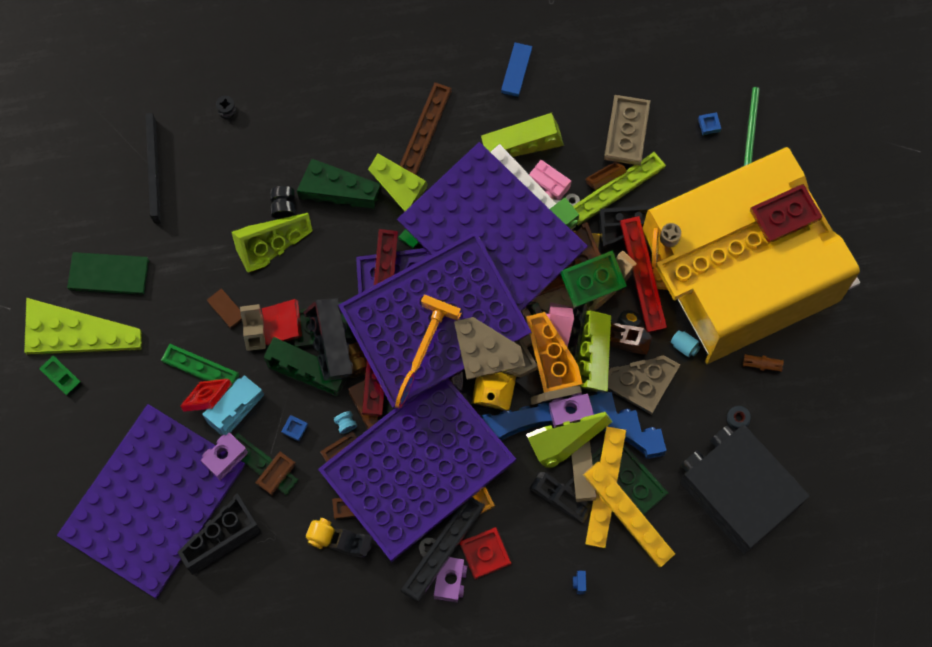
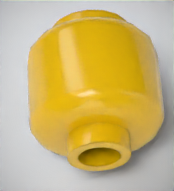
[306,518,335,549]

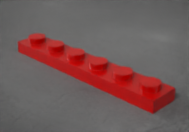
[620,216,667,332]

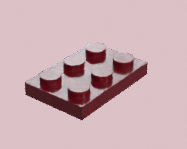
[750,184,822,244]

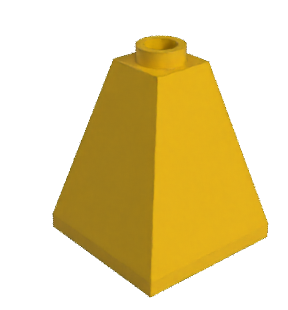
[471,372,516,411]

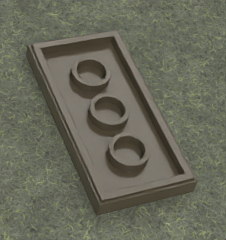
[604,95,651,166]

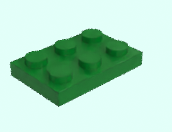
[560,250,627,307]

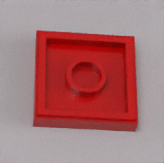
[262,299,302,346]
[180,379,232,412]
[460,527,511,580]

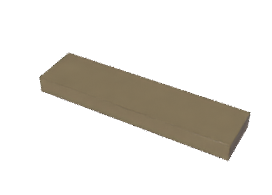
[572,440,596,502]

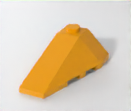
[526,312,583,393]

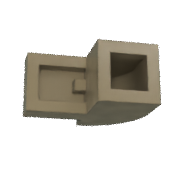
[240,304,266,351]

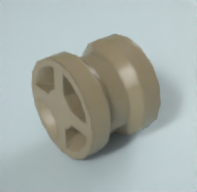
[660,223,681,247]

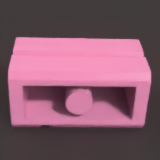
[529,160,571,200]

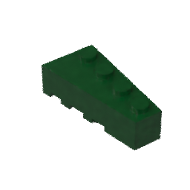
[297,159,382,209]
[264,336,347,397]

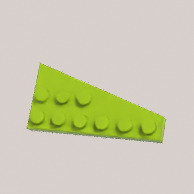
[24,298,142,355]

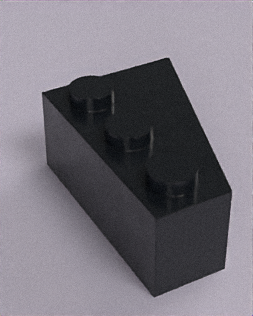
[598,205,657,250]

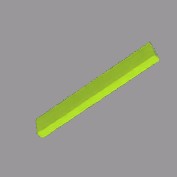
[573,152,666,226]

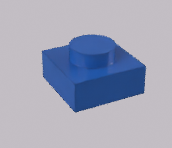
[698,112,721,135]
[281,415,308,442]
[573,571,586,594]

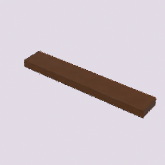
[399,83,452,175]

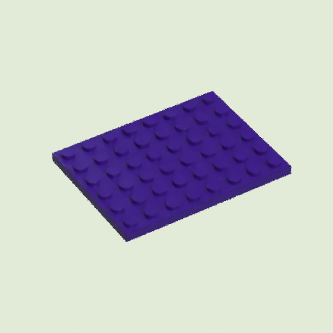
[397,142,588,312]
[338,231,532,408]
[318,379,517,562]
[57,404,245,599]

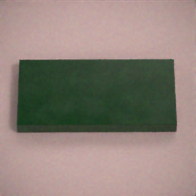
[67,252,149,295]
[592,444,669,515]

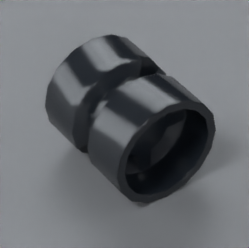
[270,186,295,219]

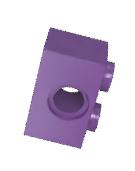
[549,393,594,428]
[201,432,248,480]
[434,557,467,602]

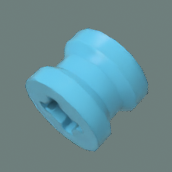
[334,411,358,434]

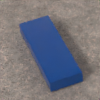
[501,43,532,97]

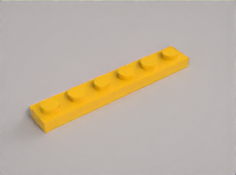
[585,427,626,548]
[583,462,675,567]

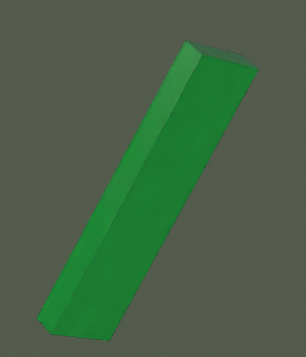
[161,344,239,390]

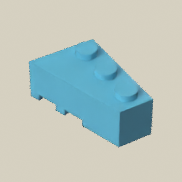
[202,375,264,435]

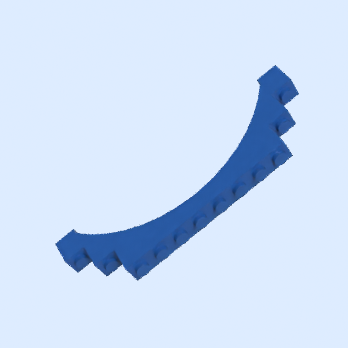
[481,392,666,459]

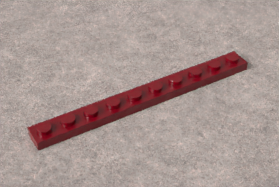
[362,229,398,417]

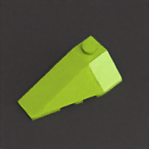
[232,213,313,272]
[527,412,612,468]

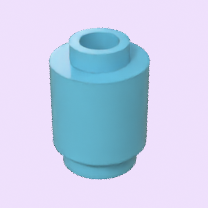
[670,330,700,357]

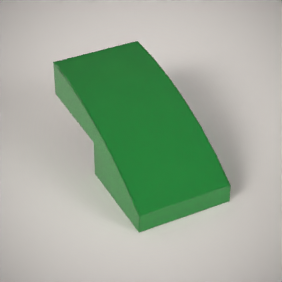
[39,355,80,395]

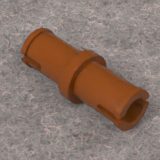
[743,354,784,372]

